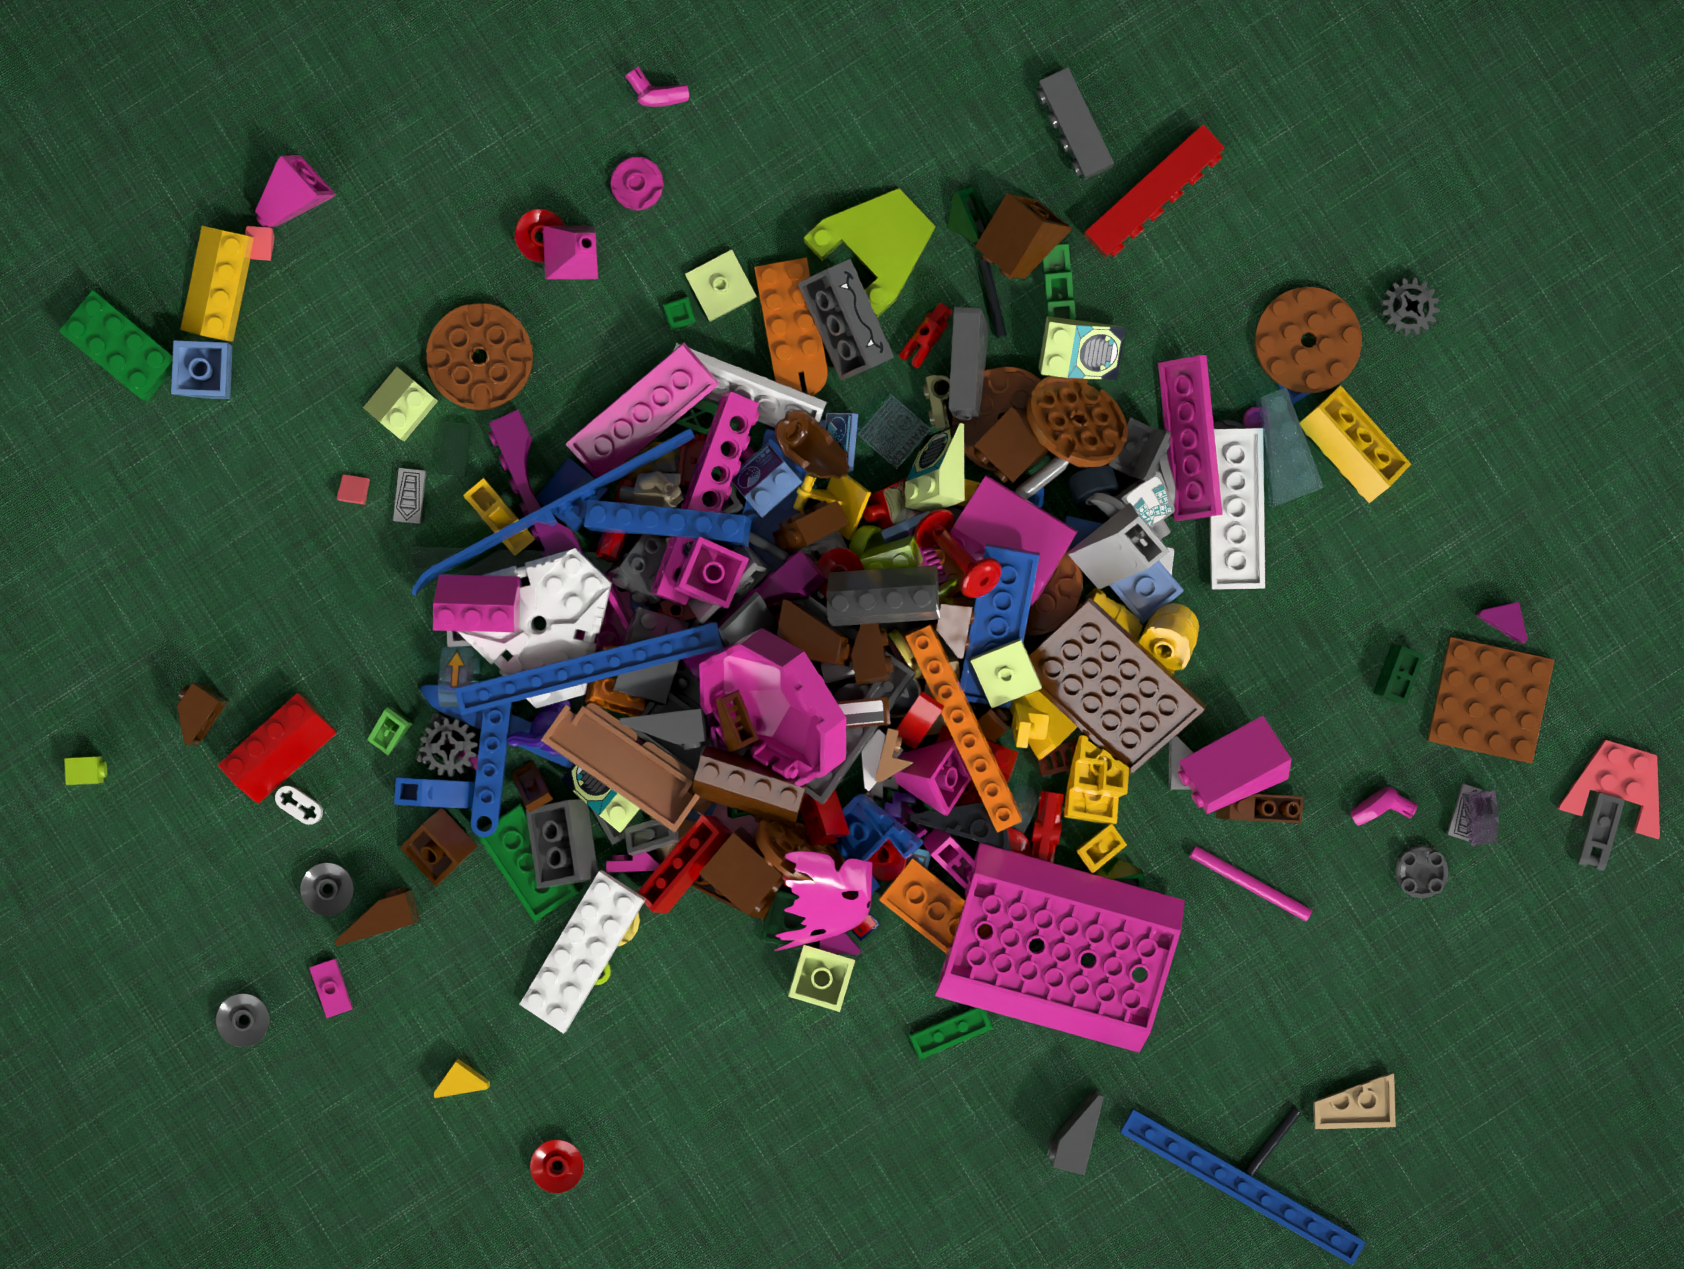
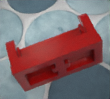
[678,434,707,488]
[800,790,850,846]

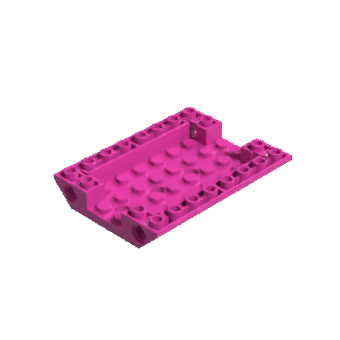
[935,842,1185,1052]

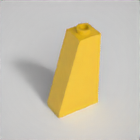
[1009,690,1077,760]

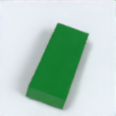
[909,1007,993,1060]

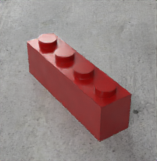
[637,814,732,914]

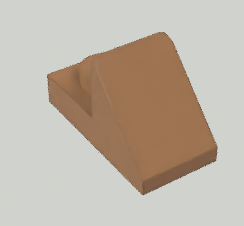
[875,728,913,782]

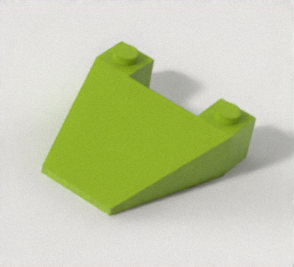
[804,188,936,318]

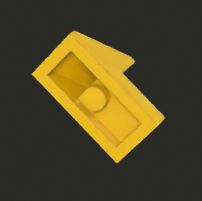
[1011,702,1049,748]
[1077,823,1127,873]

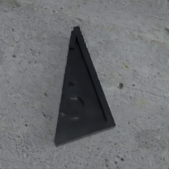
[909,801,1011,850]

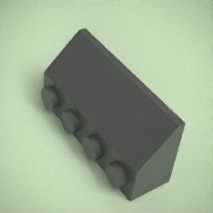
[827,565,940,626]

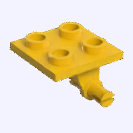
[793,473,871,540]

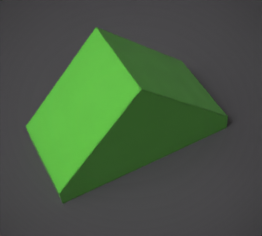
[367,707,413,756]

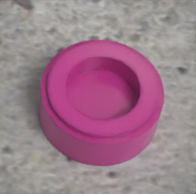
[1243,407,1270,431]

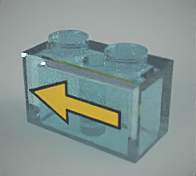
[438,647,480,707]

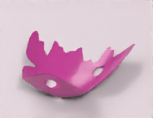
[774,851,873,951]

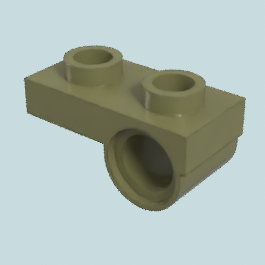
[923,375,950,430]

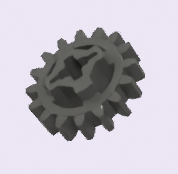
[1380,278,1440,336]
[419,718,479,776]

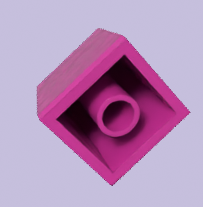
[1177,716,1291,814]

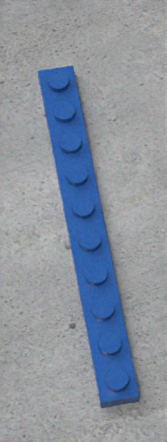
[455,622,724,715]
[1120,1108,1366,1265]

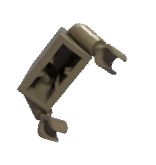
[619,471,683,545]

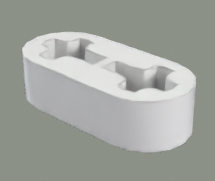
[275,786,323,824]

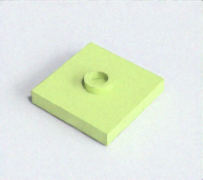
[685,250,757,322]
[971,638,1042,708]

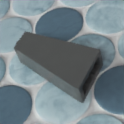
[949,307,989,420]

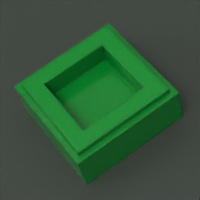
[663,297,696,331]

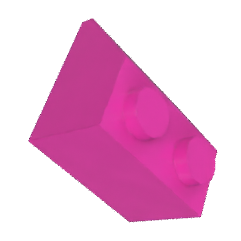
[673,537,749,609]

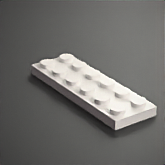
[673,344,826,428]
[1210,428,1265,589]
[519,870,646,1033]

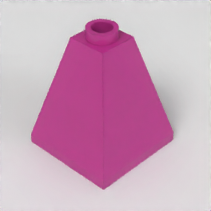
[255,155,336,227]
[543,226,598,279]
[892,739,972,816]

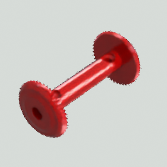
[914,509,1002,598]

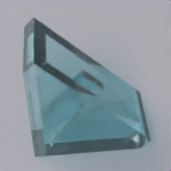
[1011,781,1041,834]

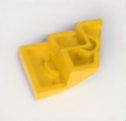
[1064,735,1129,825]

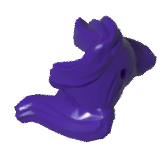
[507,699,571,756]

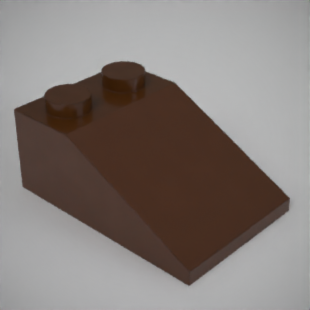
[334,887,420,946]

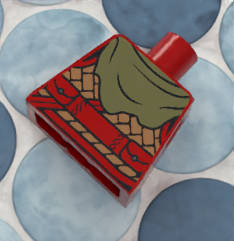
[863,477,924,530]

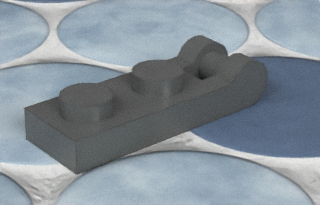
[1577,792,1625,871]

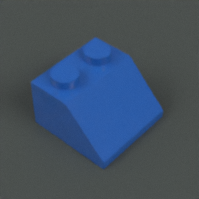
[536,458,610,532]

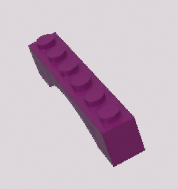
[488,410,584,558]
[683,551,828,680]

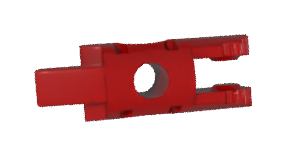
[899,303,952,368]

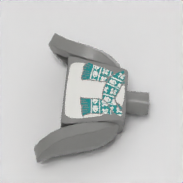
[1090,451,1176,538]

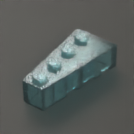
[1257,388,1324,507]

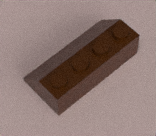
[692,745,808,827]

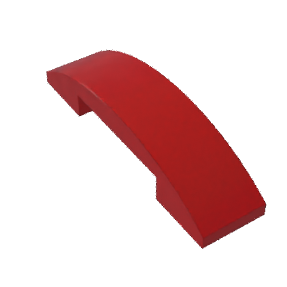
[895,692,945,749]

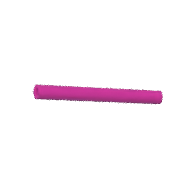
[1189,846,1312,921]

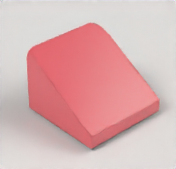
[245,226,275,261]
[337,474,370,505]

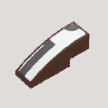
[837,697,890,730]

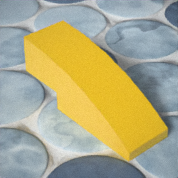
[463,478,535,556]

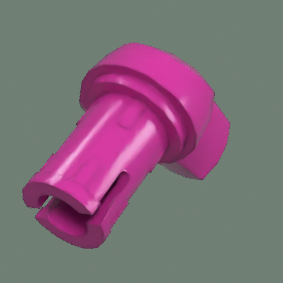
[625,66,689,107]
[1351,787,1418,826]

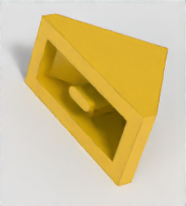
[434,1059,490,1098]

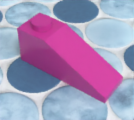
[922,828,975,889]

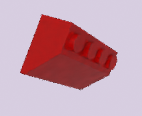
[217,693,338,804]

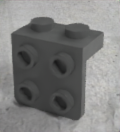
[1106,417,1171,481]
[607,534,682,607]

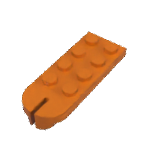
[755,257,828,396]
[878,857,992,954]

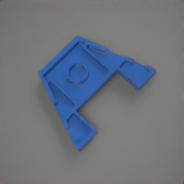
[835,794,924,896]

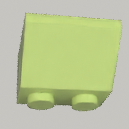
[363,367,438,442]
[788,945,855,1012]

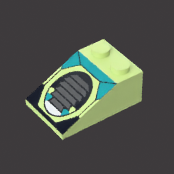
[1038,316,1126,380]
[905,423,964,512]
[561,764,640,832]

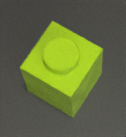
[65,756,107,785]

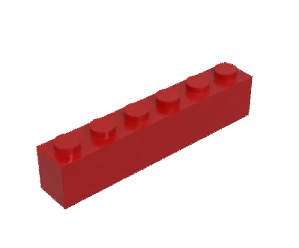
[1083,124,1225,258]

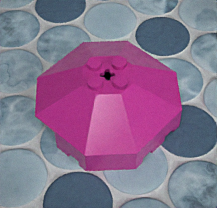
[699,628,846,786]

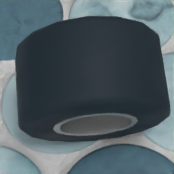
[1068,465,1120,509]

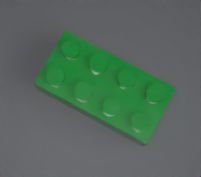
[59,290,173,402]

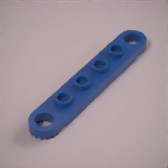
[471,702,512,837]

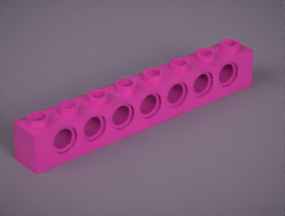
[650,392,759,605]

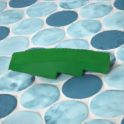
[1043,242,1076,320]

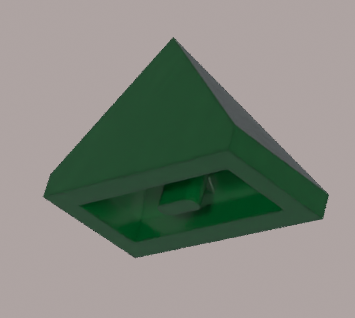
[947,187,989,242]
[1095,857,1145,889]

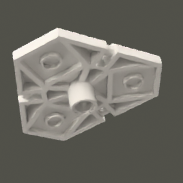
[457,548,612,708]

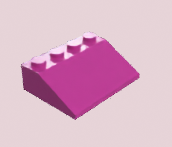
[941,475,1078,605]

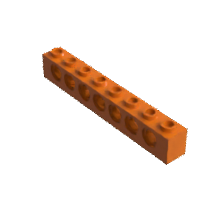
[905,622,1022,833]

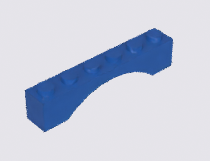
[584,500,751,547]

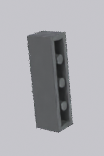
[1036,67,1114,181]

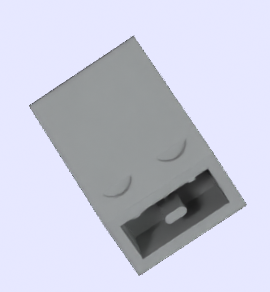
[1067,503,1169,589]

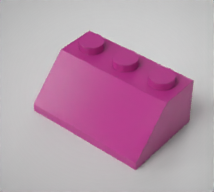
[433,574,520,632]

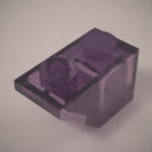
[1462,790,1499,846]

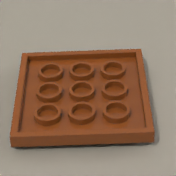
[1427,637,1555,764]

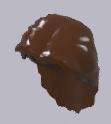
[775,410,850,479]

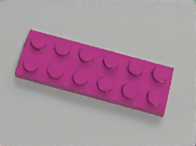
[566,343,720,479]
[1158,355,1223,521]

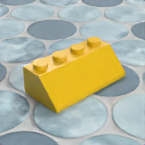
[180,226,254,341]
[1298,385,1411,503]

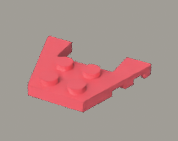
[1557,740,1660,839]

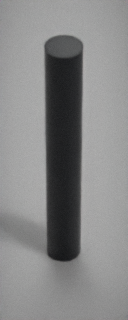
[979,259,1007,338]
[1245,1107,1302,1177]

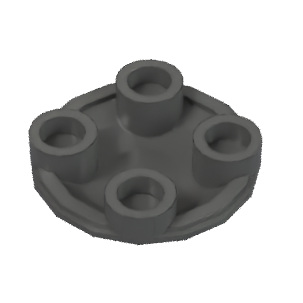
[1395,845,1449,898]

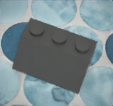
[526,800,598,889]

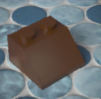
[177,683,229,746]
[400,808,478,887]

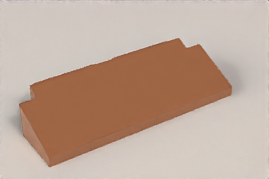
[541,703,700,833]

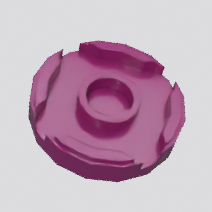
[611,157,664,211]

